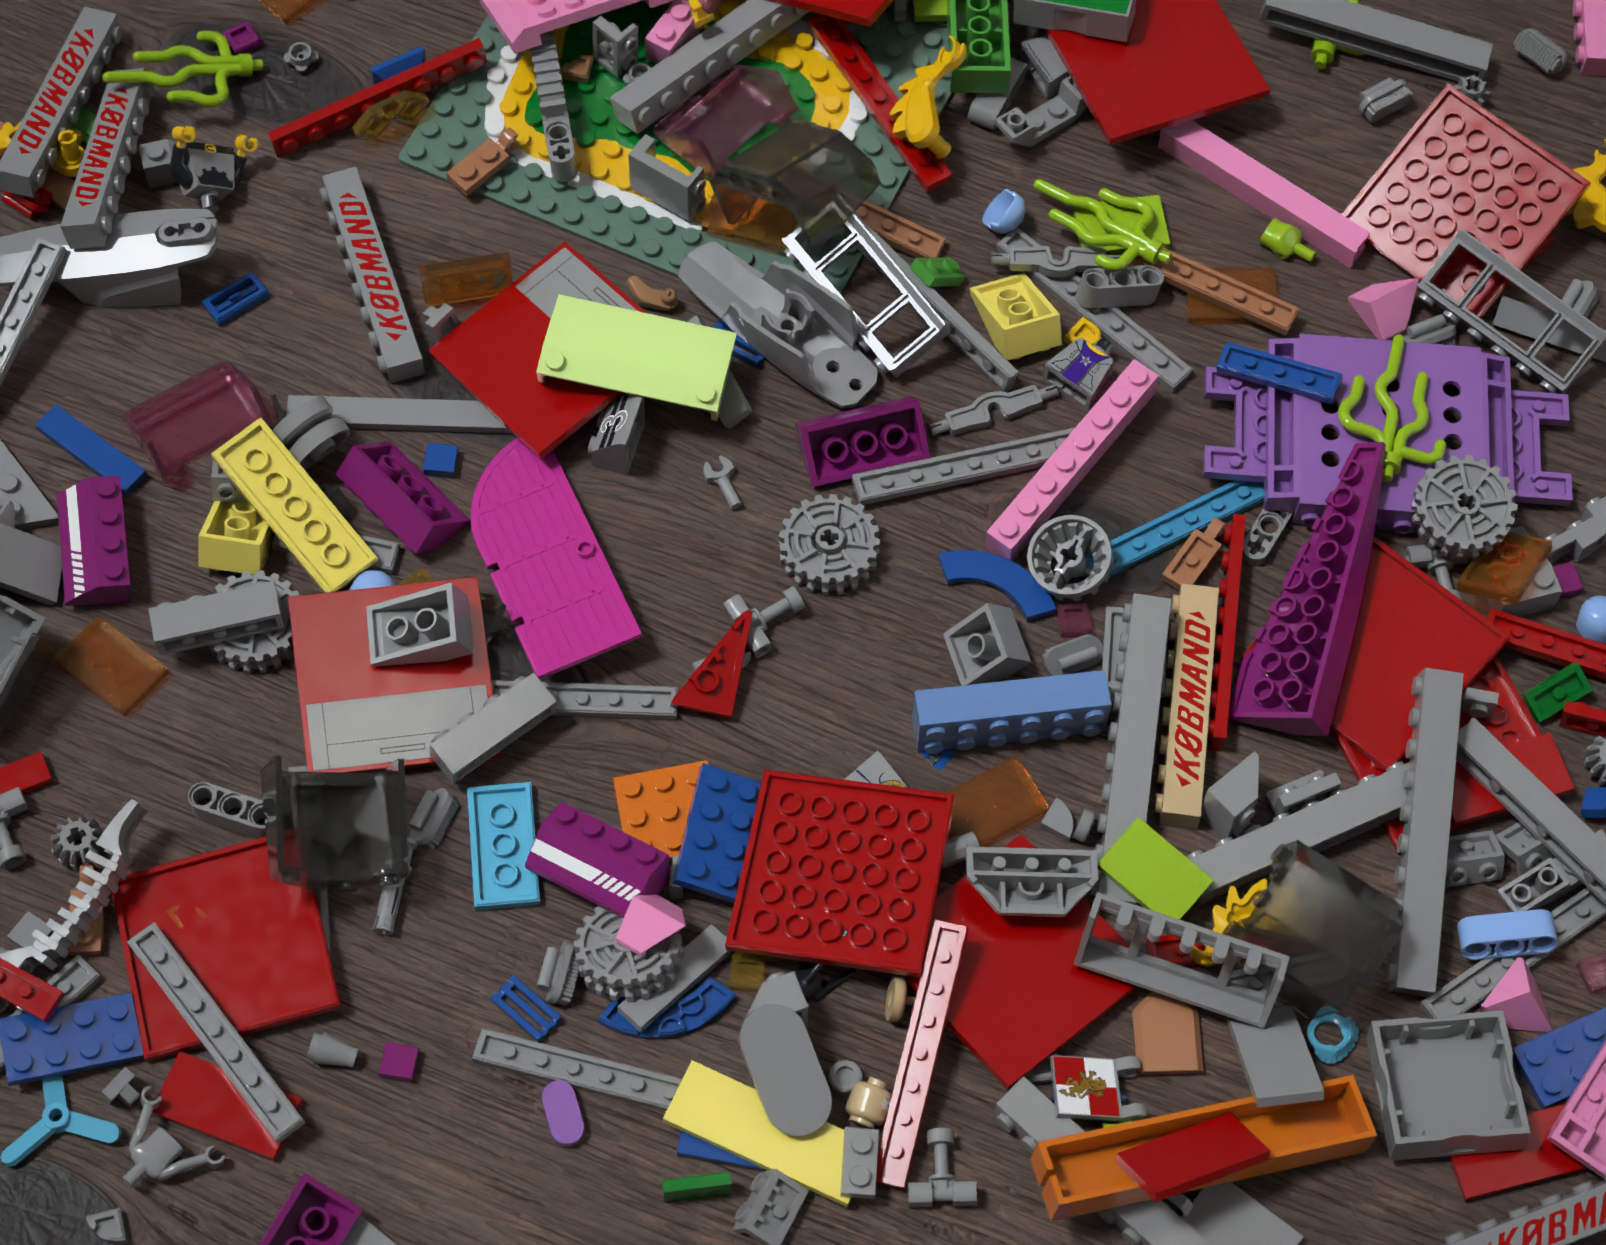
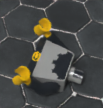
[169,126,258,213]

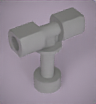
[1404,544,1470,601]
[723,586,805,658]
[0,787,29,870]
[908,1128,977,1207]

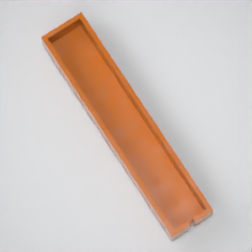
[1030,1075,1377,1221]

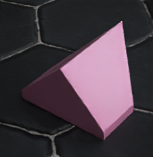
[1348,278,1419,340]
[616,894,686,957]
[1481,957,1553,1033]

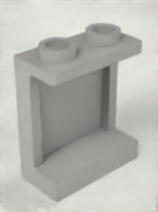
[628,134,706,221]

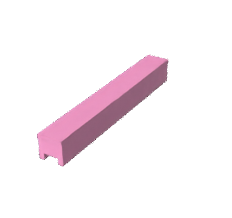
[1158,120,1371,269]

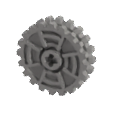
[1411,455,1518,559]
[779,494,880,596]
[208,570,300,674]
[574,906,684,1002]

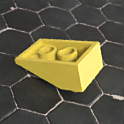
[970,273,1062,361]
[198,501,274,575]

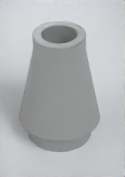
[306,1032,359,1068]

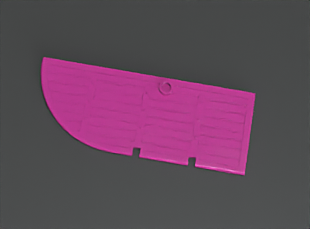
[470,438,643,680]

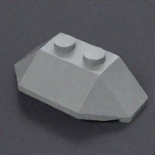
[965,846,1098,917]

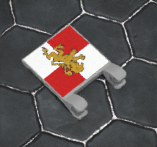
[1050,1055,1147,1122]

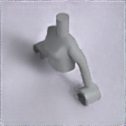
[122,1086,225,1187]

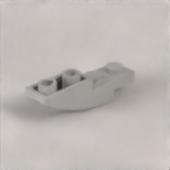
[1541,496,1606,563]
[1497,829,1606,912]

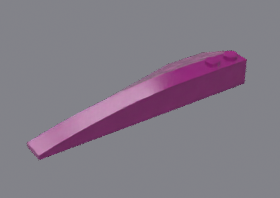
[1228,442,1386,736]

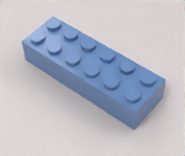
[912,670,1111,754]

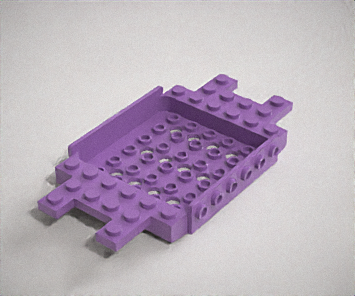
[1203,333,1573,534]

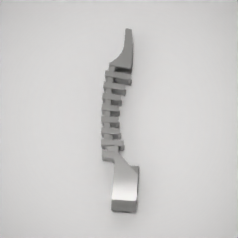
[530,30,578,182]
[0,799,148,1014]

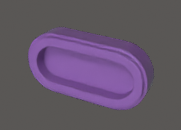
[542,1080,585,1147]

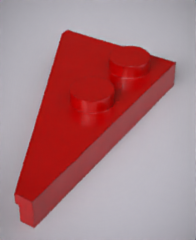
[670,610,753,719]

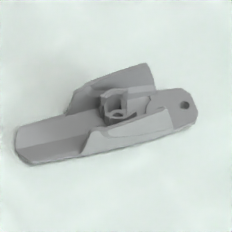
[0,209,218,308]
[678,241,878,409]

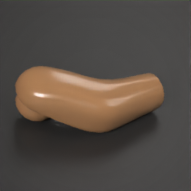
[626,275,678,311]

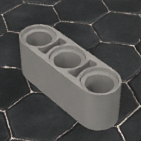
[967,57,1029,131]
[1075,265,1164,308]
[188,782,281,839]

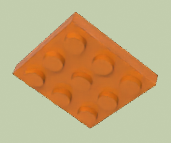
[613,760,709,863]

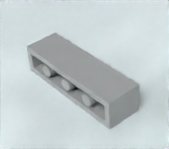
[148,581,285,656]
[430,672,557,784]

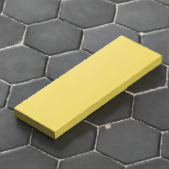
[211,417,378,593]
[663,1060,851,1207]

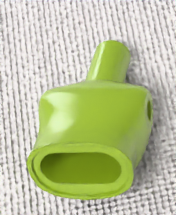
[1259,218,1316,263]

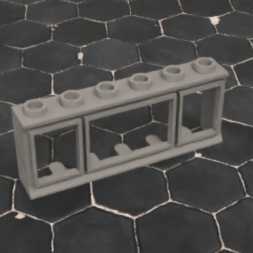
[782,193,952,378]
[1417,229,1606,394]
[1073,892,1290,1029]

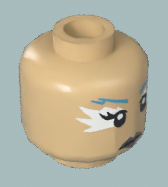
[845,1077,892,1129]

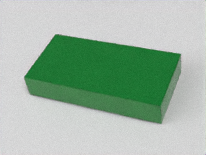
[662,1172,732,1203]

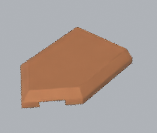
[1132,991,1204,1076]

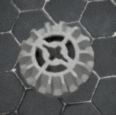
[1027,515,1114,601]

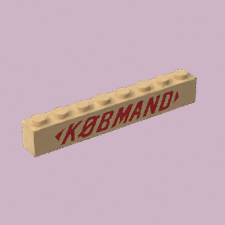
[1154,583,1219,829]

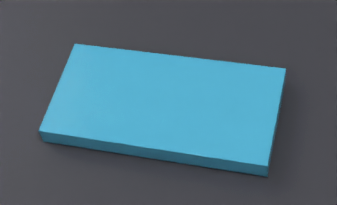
[467,782,540,911]

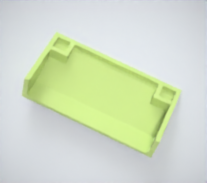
[536,294,737,421]

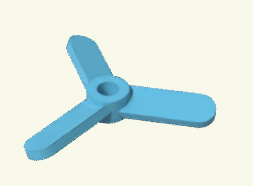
[1,1075,121,1167]

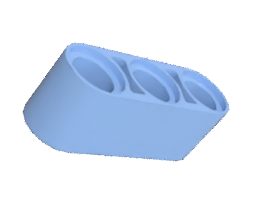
[1457,909,1558,960]

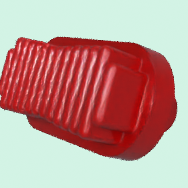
[0,187,53,220]

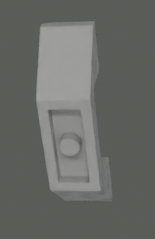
[994,76,1088,147]

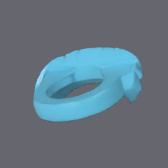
[1307,1013,1359,1064]

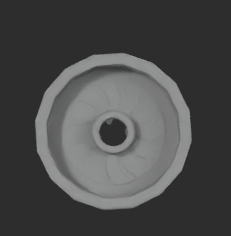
[273,396,351,470]

